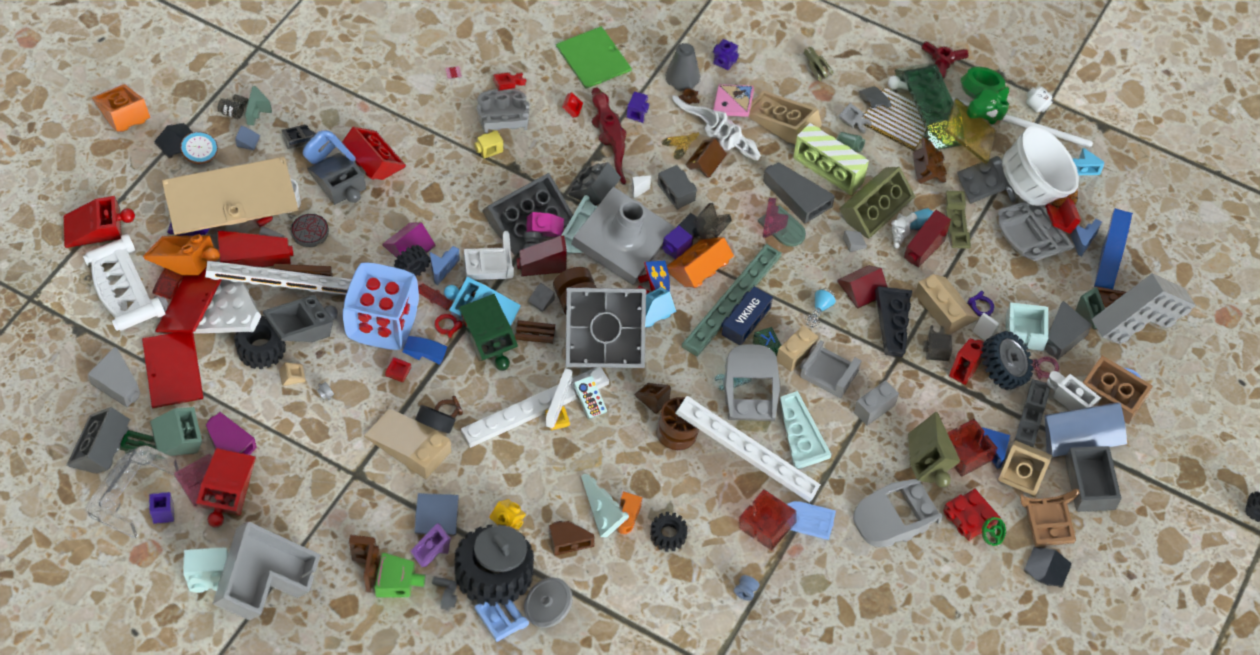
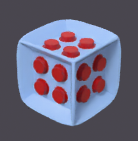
[342,262,419,350]

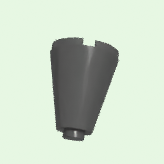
[665,43,701,91]

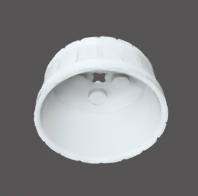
[1002,126,1079,206]

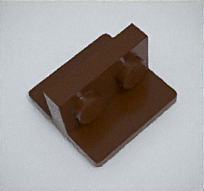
[913,137,947,184]

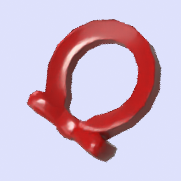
[435,314,462,338]

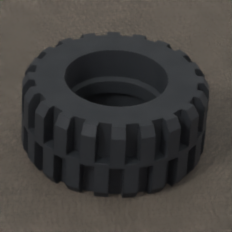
[454,524,534,606]

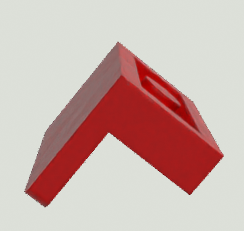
[1045,198,1081,234]

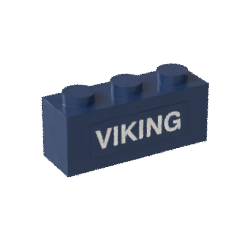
[721,286,773,345]

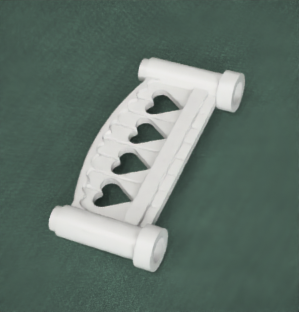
[83,233,166,331]

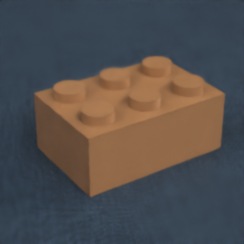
[1082,355,1153,424]

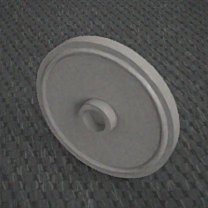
[524,577,573,628]

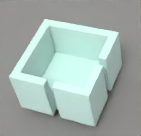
[1006,302,1048,351]
[183,547,228,593]

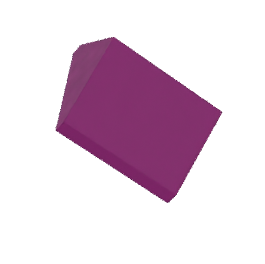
[382,222,436,258]

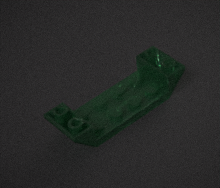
[895,63,964,150]

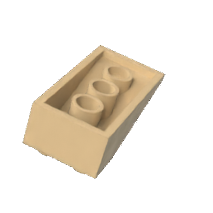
[749,90,822,145]
[364,408,451,479]

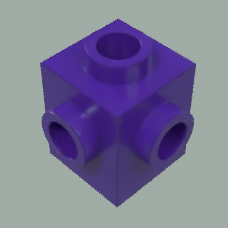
[713,39,739,71]

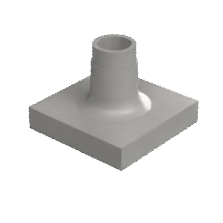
[571,187,675,285]

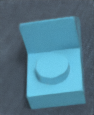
[1073,148,1104,175]

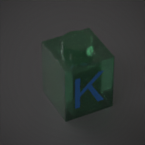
[753,327,781,357]

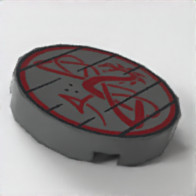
[291,214,329,247]

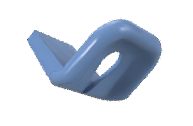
[303,130,356,164]

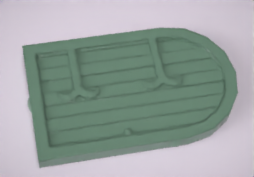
[758,205,806,247]

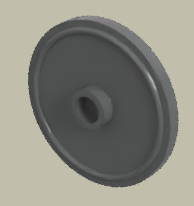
[474,525,527,572]

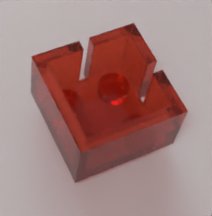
[947,419,998,477]
[739,489,797,551]

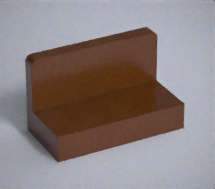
[685,138,727,178]

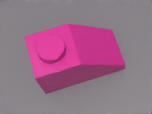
[527,212,564,237]

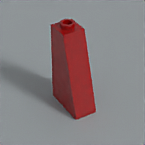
[218,231,294,268]

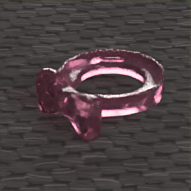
[1032,357,1060,379]

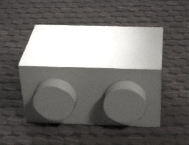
[854,380,899,425]

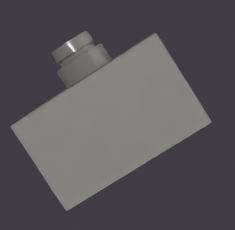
[566,288,646,368]

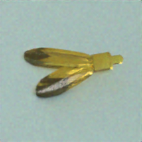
[662,132,700,159]

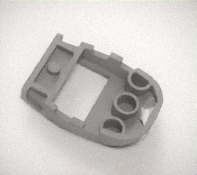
[477,89,529,133]
[723,344,780,421]
[853,479,942,547]

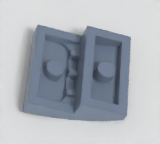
[415,493,459,535]

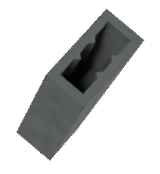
[763,162,835,224]

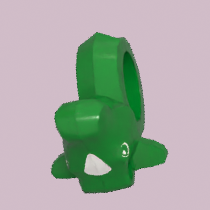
[960,67,1009,125]

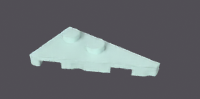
[581,474,629,537]

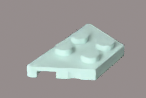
[561,195,598,253]

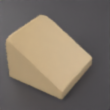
[279,362,306,386]

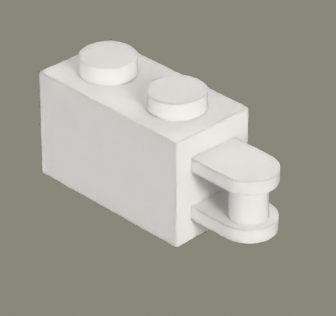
[1047,371,1101,411]

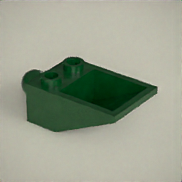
[458,294,518,371]

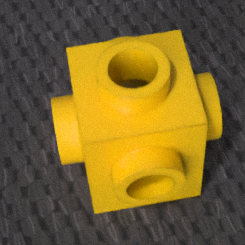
[489,499,526,530]

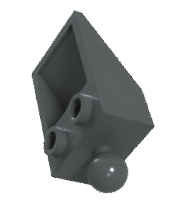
[307,153,366,205]
[263,295,338,342]

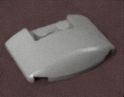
[998,201,1074,261]

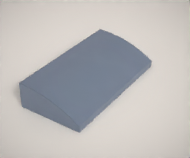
[1045,402,1127,457]

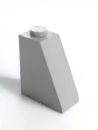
[88,347,140,408]

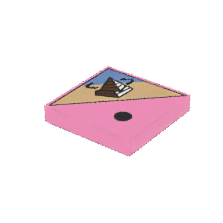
[713,85,754,117]

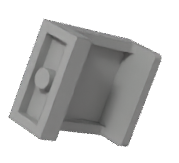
[800,340,862,398]

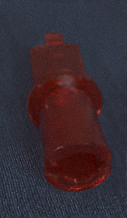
[418,283,453,310]

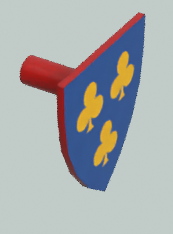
[638,260,670,292]

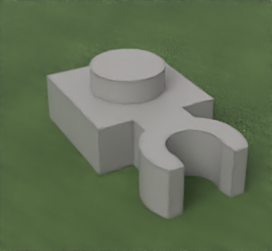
[839,103,872,133]

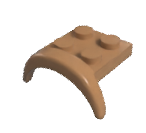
[1020,489,1079,547]

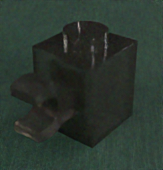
[923,325,952,361]

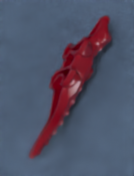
[591,87,627,185]

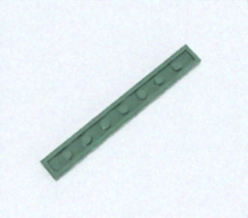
[682,244,782,357]

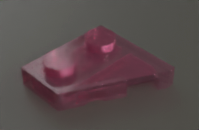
[174,453,212,507]

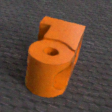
[616,491,642,534]

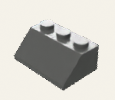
[67,407,130,474]

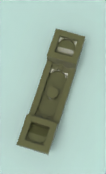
[946,190,971,249]

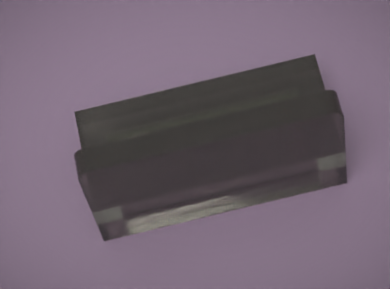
[694,203,732,239]

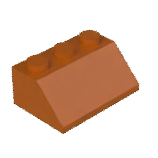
[667,237,734,288]

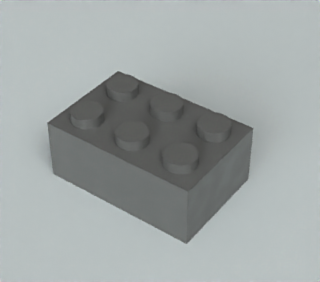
[1065,446,1122,512]

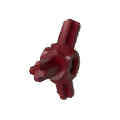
[921,41,969,80]

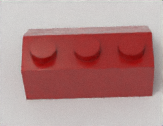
[342,126,406,180]

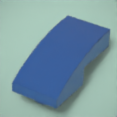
[402,336,447,365]

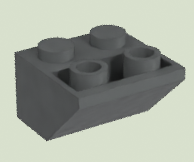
[568,162,621,205]

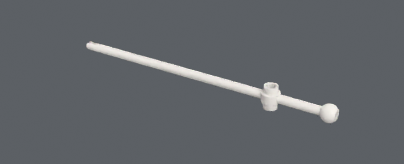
[888,76,1093,147]

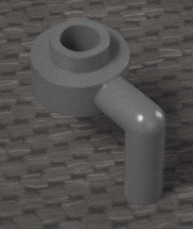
[432,576,457,611]

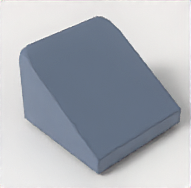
[235,125,260,150]

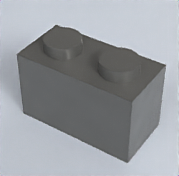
[658,165,697,209]

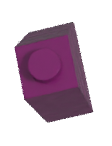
[206,412,257,455]

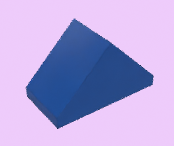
[976,427,1010,469]

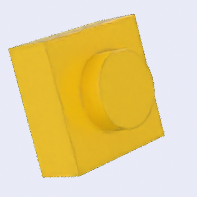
[545,406,570,431]

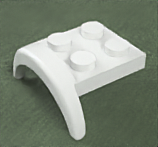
[464,231,514,280]

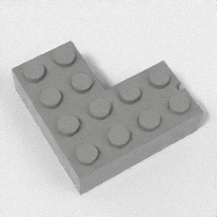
[1091,273,1196,344]
[212,521,320,620]

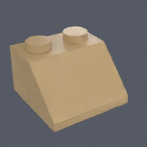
[998,440,1052,496]

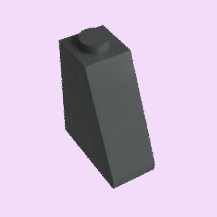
[1044,301,1092,360]

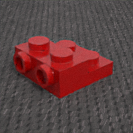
[943,488,1001,541]

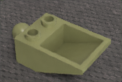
[908,412,961,487]

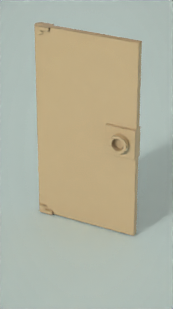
[162,157,298,235]

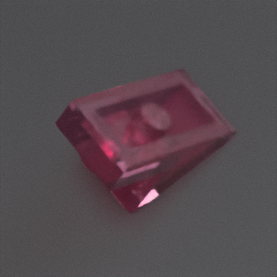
[763,197,788,238]

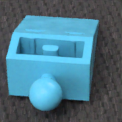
[444,277,521,340]

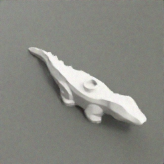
[672,95,761,160]

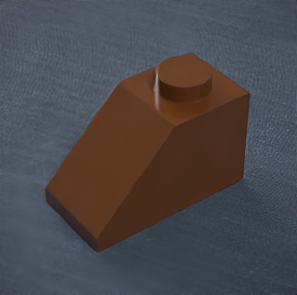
[549,521,595,556]

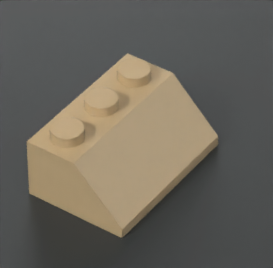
[915,274,979,335]

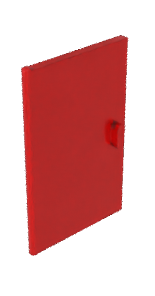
[155,266,222,333]
[142,332,204,409]

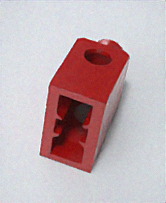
[949,338,984,386]

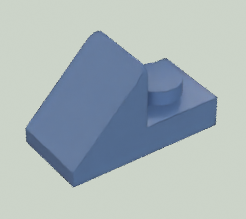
[1070,219,1102,257]
[429,246,460,285]

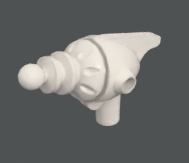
[891,213,917,248]

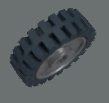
[981,331,1034,390]

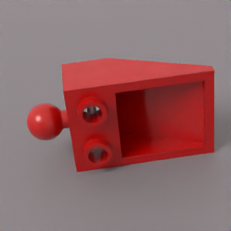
[63,196,135,248]
[196,448,256,528]

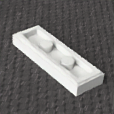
[546,368,572,428]

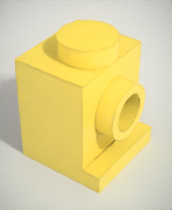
[474,130,503,159]

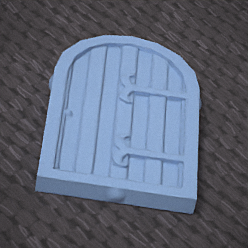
[781,501,836,540]

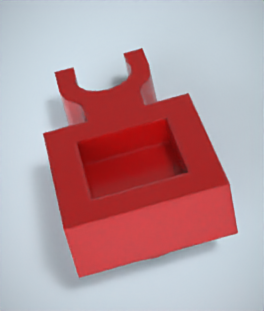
[493,72,526,91]

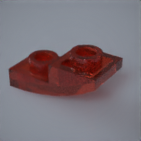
[152,268,185,299]

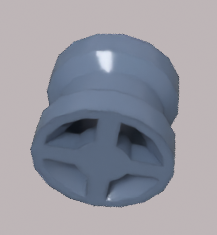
[734,575,759,601]

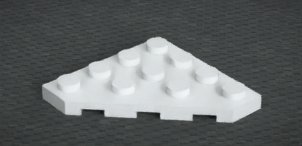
[194,279,261,334]

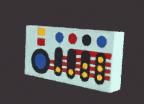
[573,376,607,420]

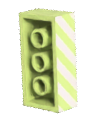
[793,123,869,196]

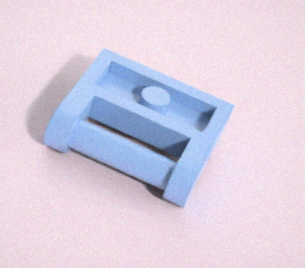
[475,600,529,642]

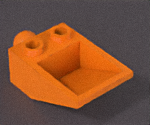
[143,234,220,275]

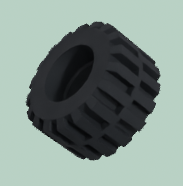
[234,316,286,369]

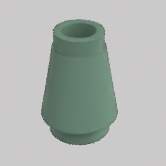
[837,132,865,152]

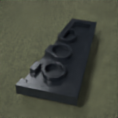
[875,286,912,357]

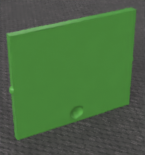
[556,26,632,89]

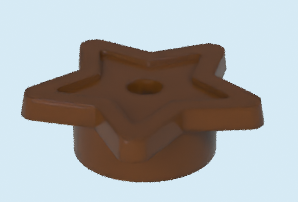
[678,88,700,105]

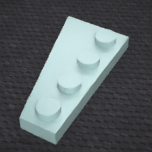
[779,391,831,469]

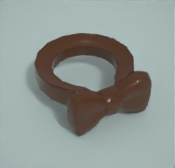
[435,396,463,418]

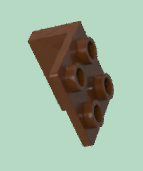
[349,535,381,593]

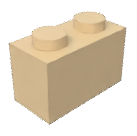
[777,325,818,372]

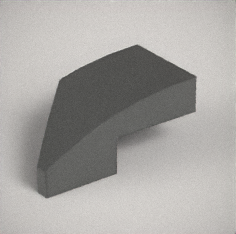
[859,86,891,108]

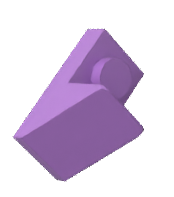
[410,523,451,567]

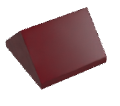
[837,265,888,309]

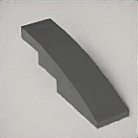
[1014,379,1050,447]

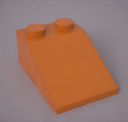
[92,84,151,132]

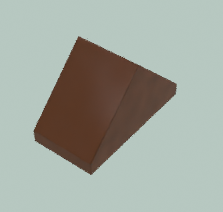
[635,383,671,414]

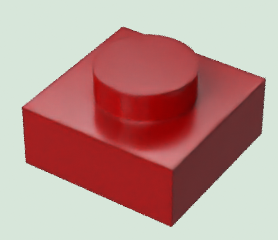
[562,92,584,118]
[385,357,412,383]

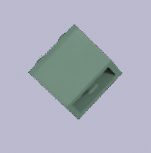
[150,407,202,457]

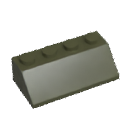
[839,166,916,239]

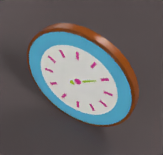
[181,132,218,164]

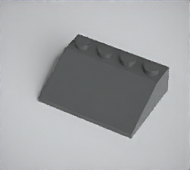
[482,173,573,255]

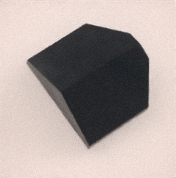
[154,123,193,158]
[282,124,317,149]
[1024,547,1072,588]

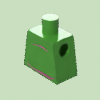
[375,553,426,598]

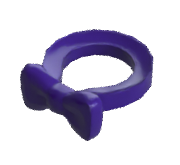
[967,290,995,317]

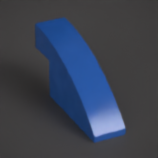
[1094,208,1133,289]

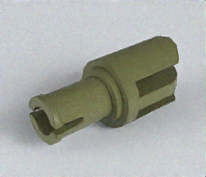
[803,47,834,82]

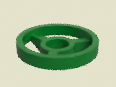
[982,517,1006,546]

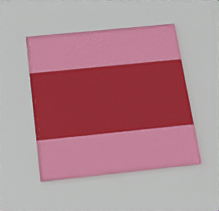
[445,66,462,79]

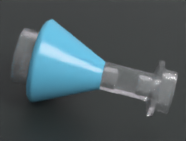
[805,288,836,328]

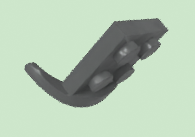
[957,156,1016,204]

